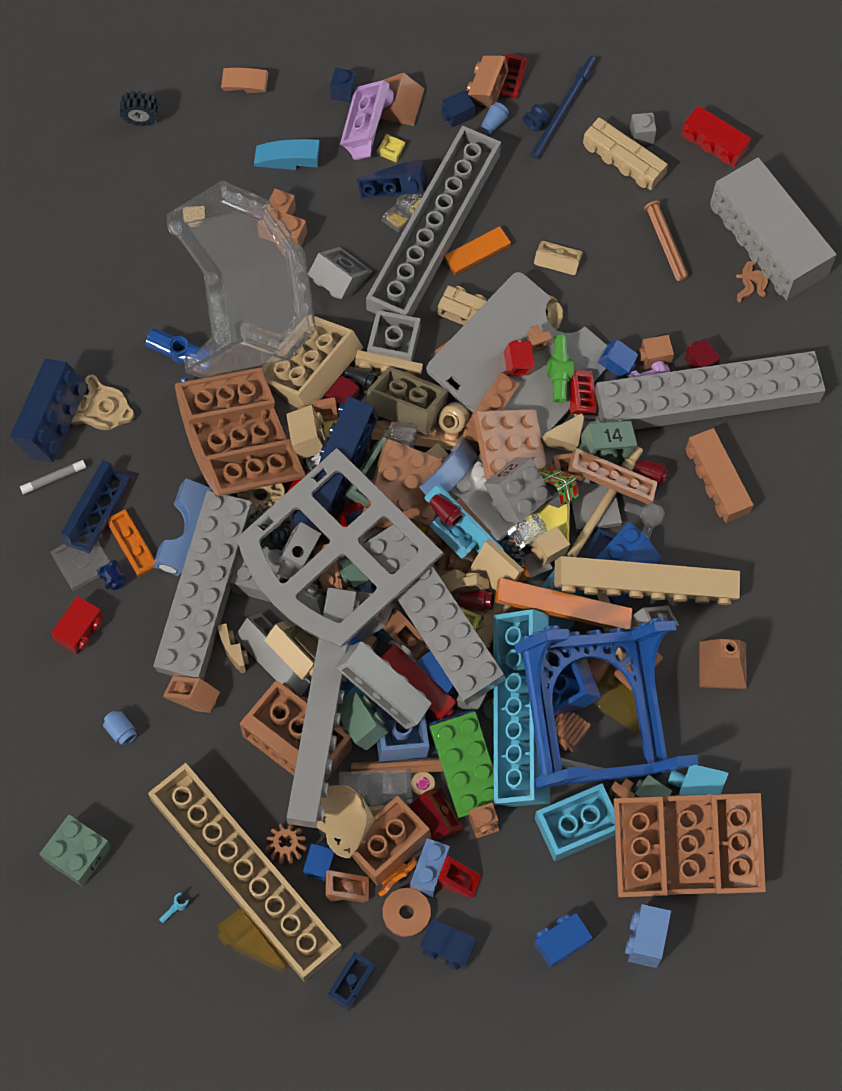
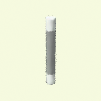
[19,460,86,495]

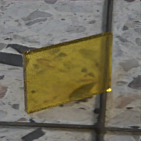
[592,666,660,734]

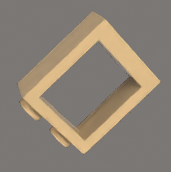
[264,619,319,680]

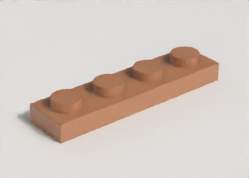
[568,448,657,505]

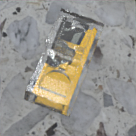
[381,193,423,233]

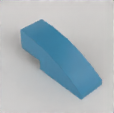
[254,139,320,170]

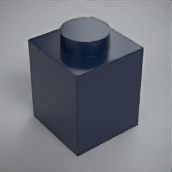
[330,67,356,103]
[441,90,475,128]

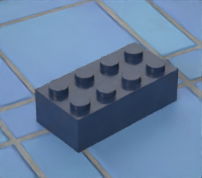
[10,359,88,463]

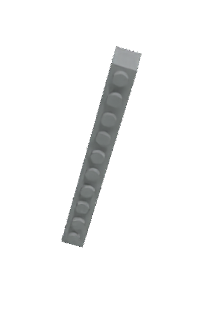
[287,588,360,828]

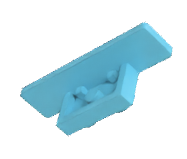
[424,484,504,559]

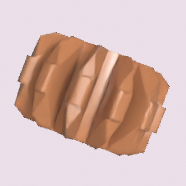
[266,824,306,865]

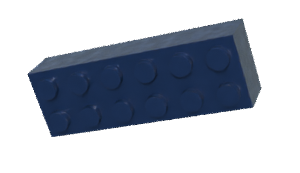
[292,396,379,542]

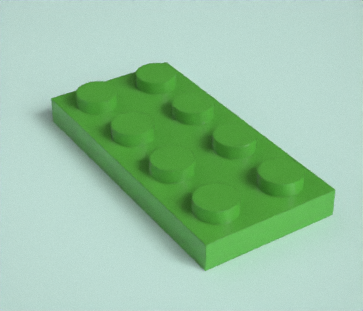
[429,711,497,818]

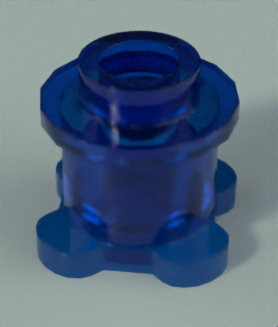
[97,560,127,591]

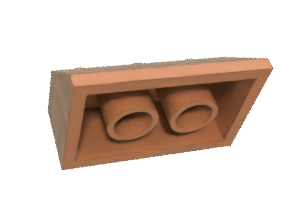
[347,796,432,886]

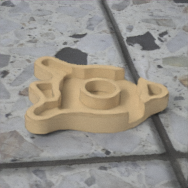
[71,375,135,430]

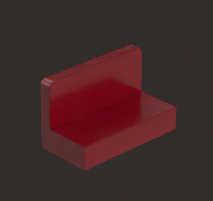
[409,787,464,842]

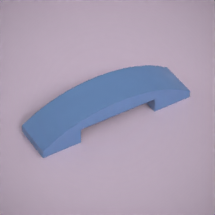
[419,436,478,495]

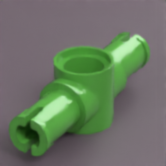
[547,335,574,403]

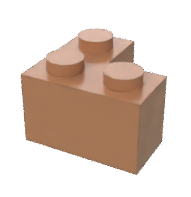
[257,189,307,251]

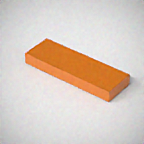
[444,226,511,276]
[107,509,156,578]

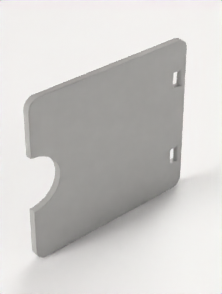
[426,272,607,438]

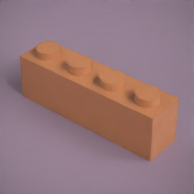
[686,428,753,523]

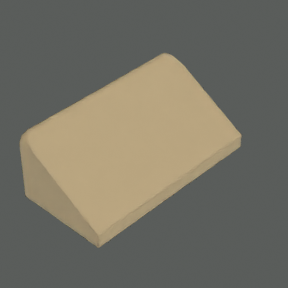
[534,241,583,275]

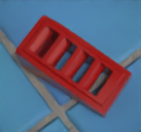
[499,53,528,99]
[570,369,597,415]

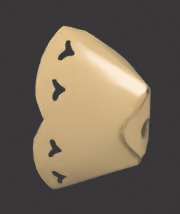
[317,785,374,858]

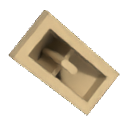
[542,413,584,453]

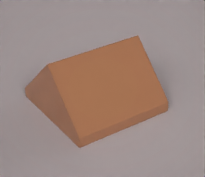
[380,72,424,126]

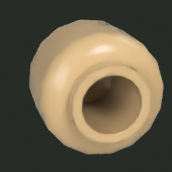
[438,402,471,434]

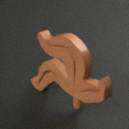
[736,261,768,303]

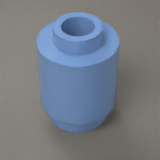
[103,711,137,747]

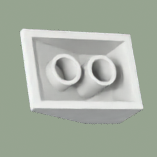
[448,461,519,541]

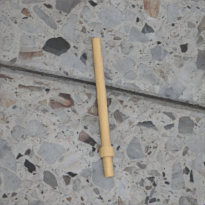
[567,446,643,557]

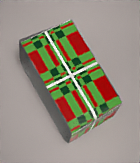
[538,466,579,508]

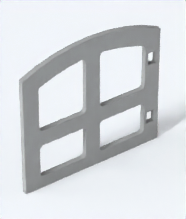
[236,448,443,647]

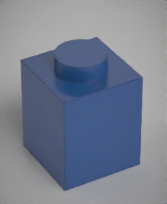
[598,339,638,377]
[303,842,335,882]

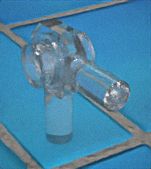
[624,502,665,539]

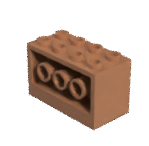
[240,680,352,782]

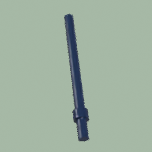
[531,56,596,159]

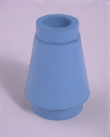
[480,102,509,135]

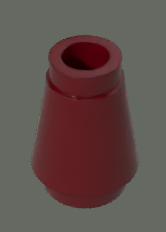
[429,494,464,527]
[459,589,494,612]

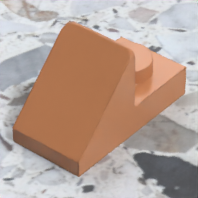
[326,870,369,903]

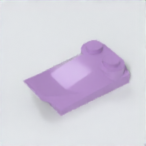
[340,80,394,160]

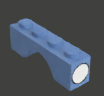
[152,478,211,576]

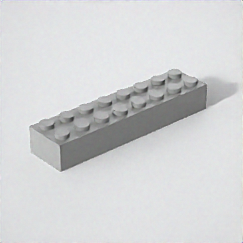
[153,490,254,680]
[362,525,506,705]

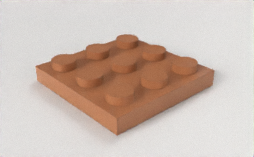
[473,410,547,480]
[366,439,444,528]

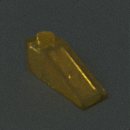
[217,908,286,973]

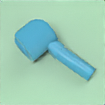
[159,893,189,923]

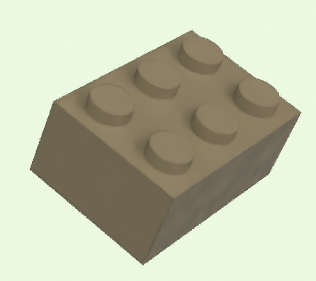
[366,366,448,435]

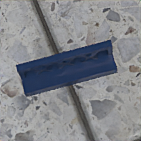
[61,460,131,554]

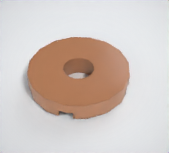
[382,888,431,937]

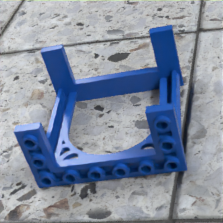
[515,617,699,788]

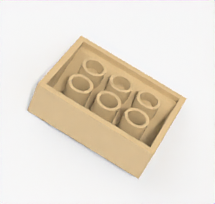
[261,313,363,407]

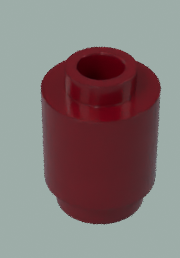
[634,459,668,487]

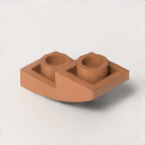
[221,68,269,93]

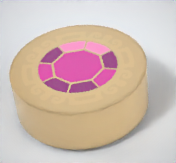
[411,772,435,796]

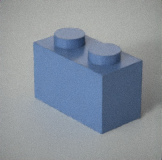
[410,838,450,898]

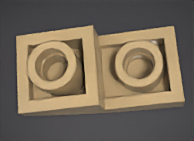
[217,623,249,673]

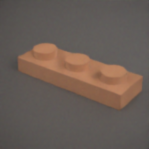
[466,372,520,433]

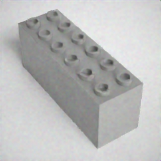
[710,157,837,301]

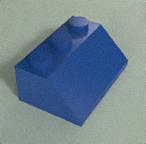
[596,522,661,605]
[549,649,601,715]

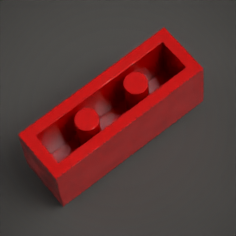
[681,106,751,167]

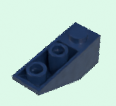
[357,161,428,199]

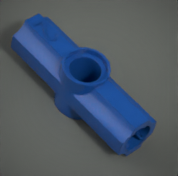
[145,328,214,372]

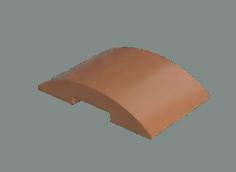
[175,367,305,496]
[614,793,766,897]

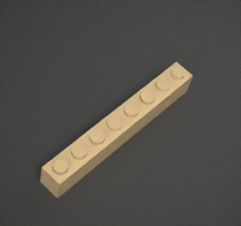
[554,556,740,605]

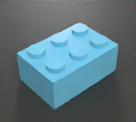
[535,784,615,862]

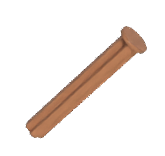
[644,201,688,281]
[351,757,443,777]

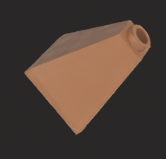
[699,639,747,689]

